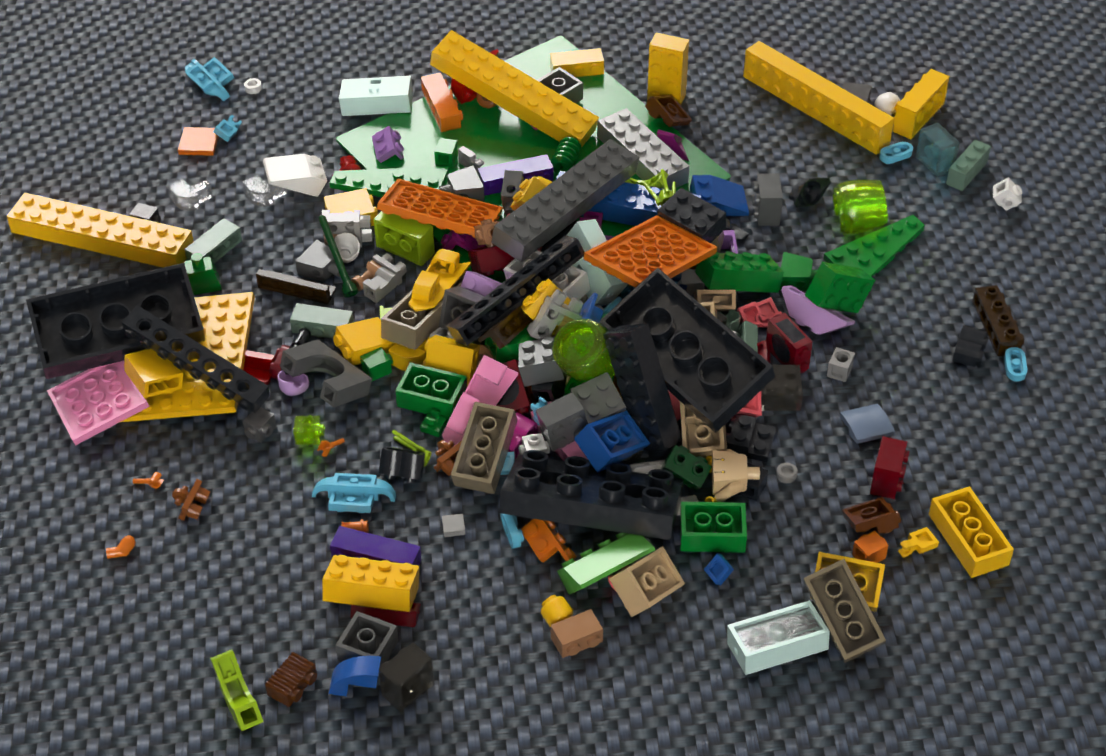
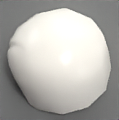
[874,92,901,116]
[334,232,360,263]

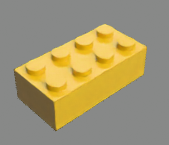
[647,33,689,105]
[893,69,950,139]
[928,486,1014,578]
[322,555,419,612]

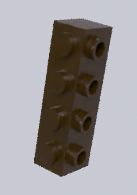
[972,285,1024,356]

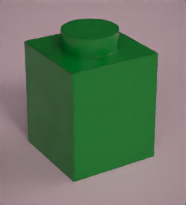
[434,138,458,168]
[360,347,393,382]

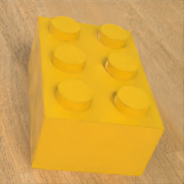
[811,552,885,612]

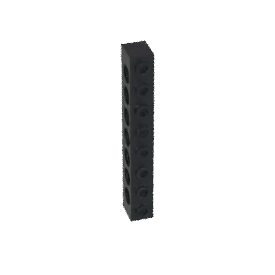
[447,235,584,346]
[122,305,270,413]

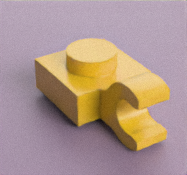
[898,527,939,558]

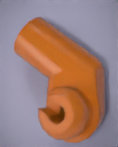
[106,535,136,559]

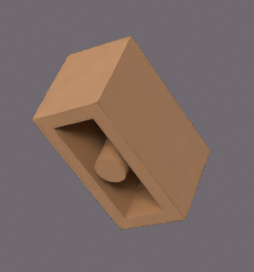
[551,609,603,658]

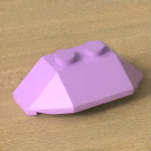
[781,285,855,335]

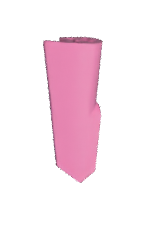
[442,355,518,446]

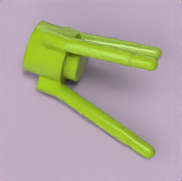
[643,169,676,206]
[392,430,431,467]

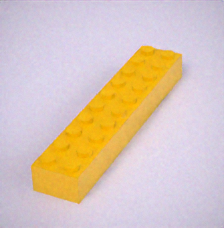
[430,30,599,148]
[743,41,894,155]
[7,193,194,268]

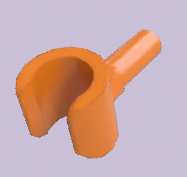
[317,438,345,457]
[133,472,164,489]

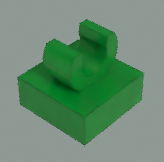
[420,410,447,437]

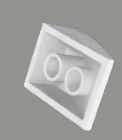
[263,154,327,197]

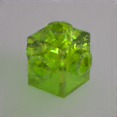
[293,415,325,445]

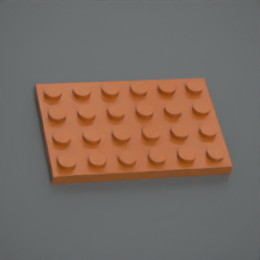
[377,179,503,239]
[583,215,717,288]

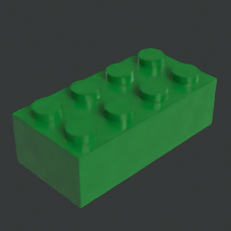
[695,251,784,293]

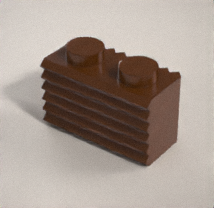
[265,652,317,707]

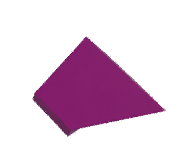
[657,130,689,161]

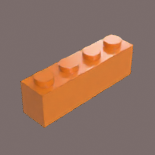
[421,73,463,132]

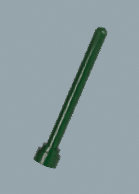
[318,215,359,298]

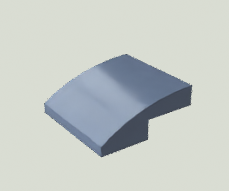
[840,403,895,444]

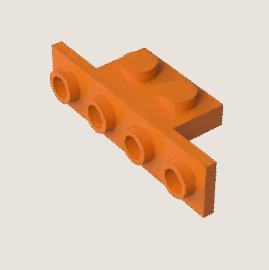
[521,519,577,563]

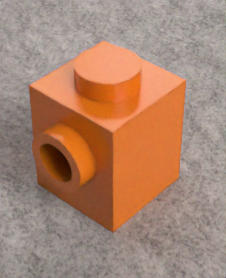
[852,531,889,563]

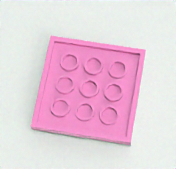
[47,360,150,446]

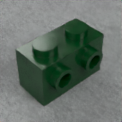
[661,445,712,491]

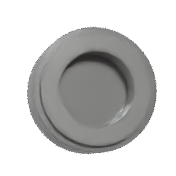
[776,463,798,483]

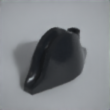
[789,177,831,207]

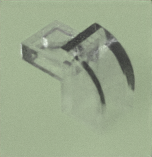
[243,175,287,207]
[167,179,212,211]

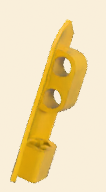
[408,249,471,312]

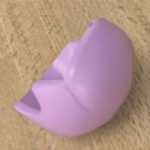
[277,370,309,396]

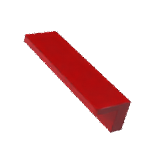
[243,350,275,385]

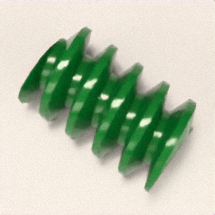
[551,137,581,175]

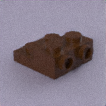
[645,95,692,127]
[842,497,901,534]

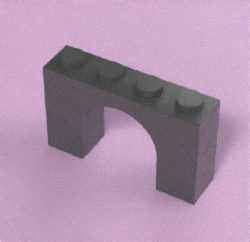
[280,339,372,408]

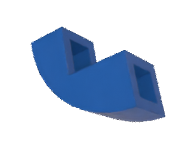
[328,656,381,697]

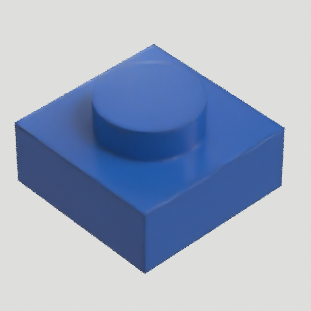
[704,554,734,585]

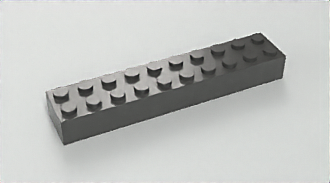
[491,139,640,262]

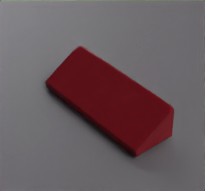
[351,603,421,627]

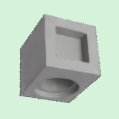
[827,347,855,382]

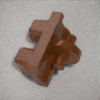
[434,440,462,476]
[172,479,210,521]

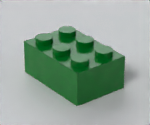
[805,262,876,313]
[395,362,467,420]
[680,502,747,553]

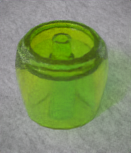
[833,180,888,234]
[552,319,615,383]

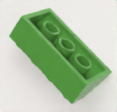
[557,532,655,594]

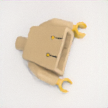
[705,449,760,502]

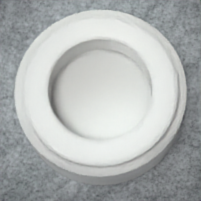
[244,78,262,94]

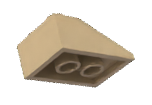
[609,546,685,617]

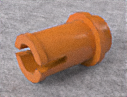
[341,519,369,533]

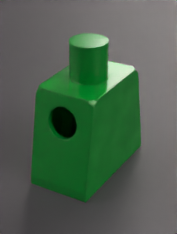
[779,252,817,291]
[184,253,222,295]

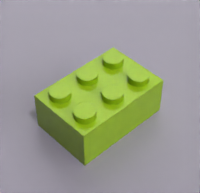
[374,211,435,266]

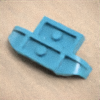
[185,57,235,101]
[312,473,396,513]

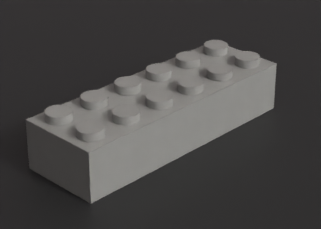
[597,108,689,190]

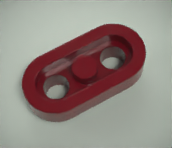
[269,345,291,379]

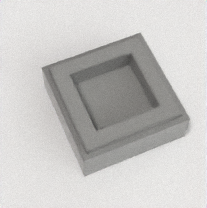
[442,514,465,537]

